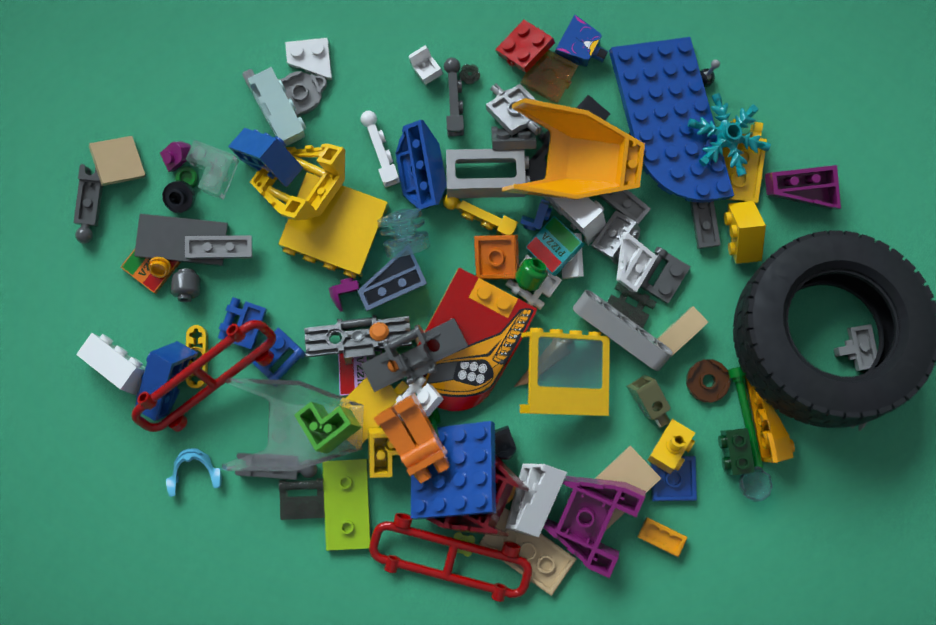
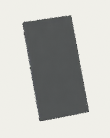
[134,214,228,266]

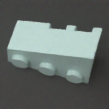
[248,67,306,147]

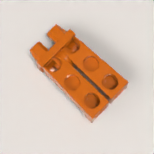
[373,393,450,484]

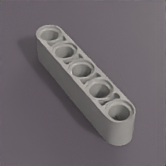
[573,290,673,371]

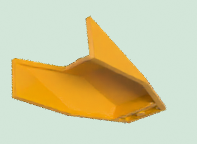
[502,98,645,199]

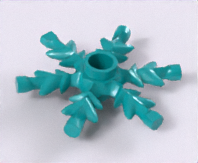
[687,93,771,177]

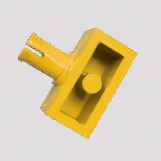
[647,419,695,474]

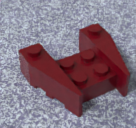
[426,454,529,537]

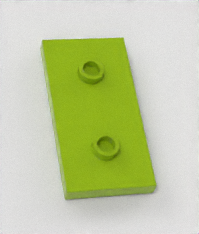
[323,459,371,551]

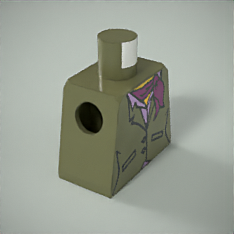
[627,375,671,427]

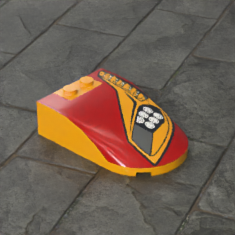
[417,267,537,411]

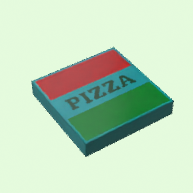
[525,215,585,276]

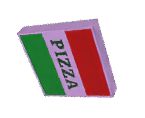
[338,350,382,396]

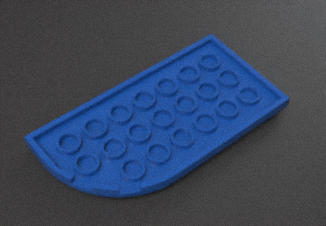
[609,37,734,203]

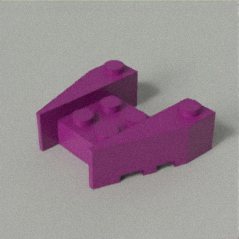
[543,476,646,578]

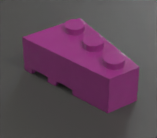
[765,165,841,209]

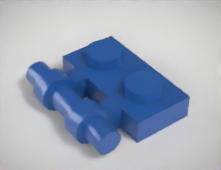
[218,297,267,350]

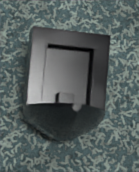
[495,425,516,460]

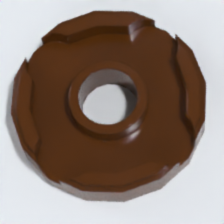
[686,359,730,402]

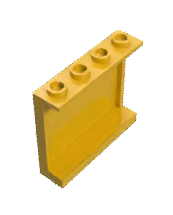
[278,172,389,279]

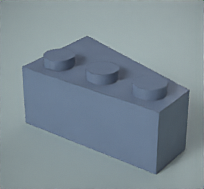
[358,243,427,311]

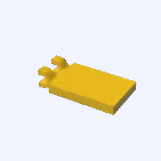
[722,119,767,204]
[334,377,409,449]

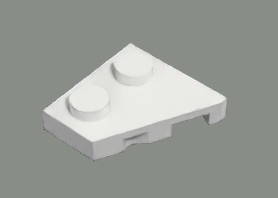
[285,38,332,80]
[616,232,658,293]

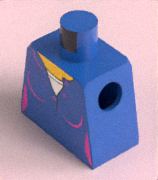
[554,15,608,67]

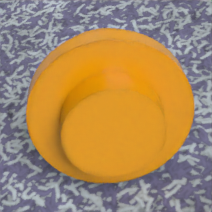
[148,257,171,278]

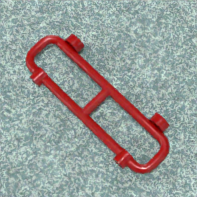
[131,320,276,432]
[369,513,532,602]

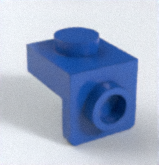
[520,199,552,231]

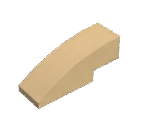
[657,306,708,356]

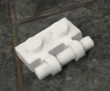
[505,255,562,310]
[395,376,443,417]

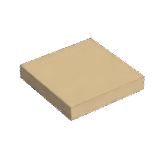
[89,136,145,186]

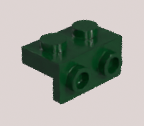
[718,428,755,475]

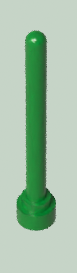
[728,367,763,471]

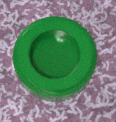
[175,167,199,188]

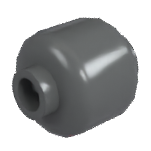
[171,269,201,302]

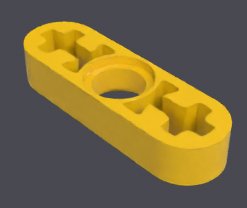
[185,325,208,389]

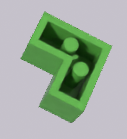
[294,401,362,454]

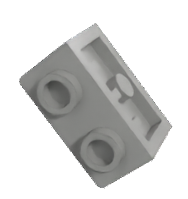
[591,211,641,264]

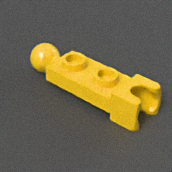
[443,194,518,235]

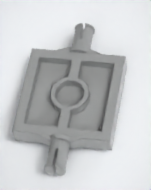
[486,83,542,136]

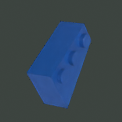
[228,128,303,187]
[134,341,198,421]

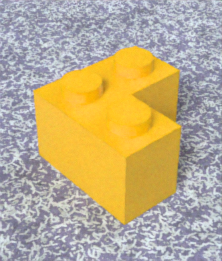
[724,201,766,264]
[368,428,399,478]

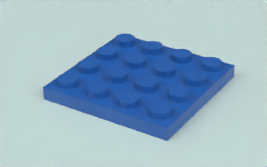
[411,421,496,520]

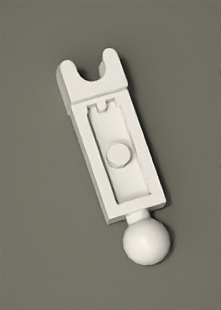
[360,111,400,188]

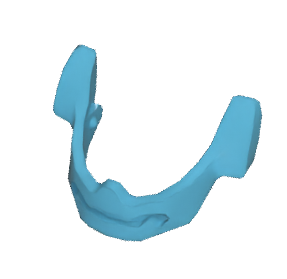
[166,448,222,497]

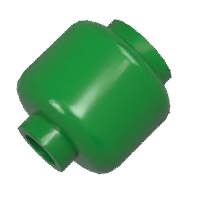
[515,258,548,291]

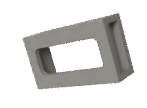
[446,149,530,198]

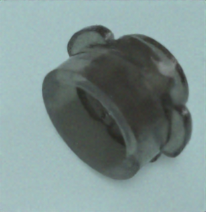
[459,64,480,85]

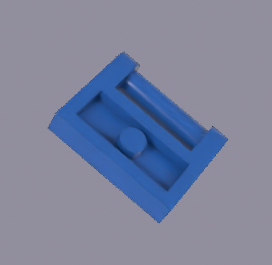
[252,327,306,386]

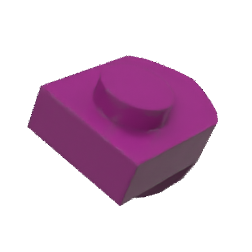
[160,141,197,172]
[329,278,360,312]

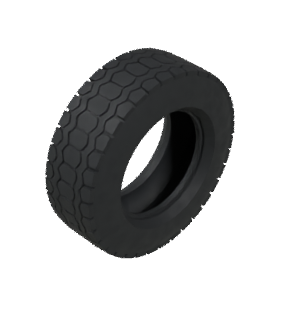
[733,230,936,428]

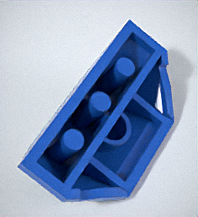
[395,120,447,210]

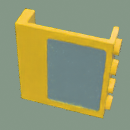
[520,328,610,416]

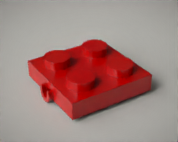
[495,20,555,73]

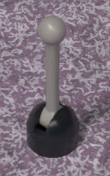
[700,59,720,87]

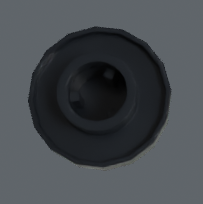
[162,181,195,213]

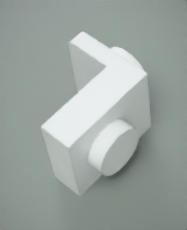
[408,46,443,85]

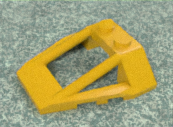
[250,144,345,221]

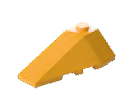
[745,377,795,463]

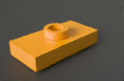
[637,517,688,557]

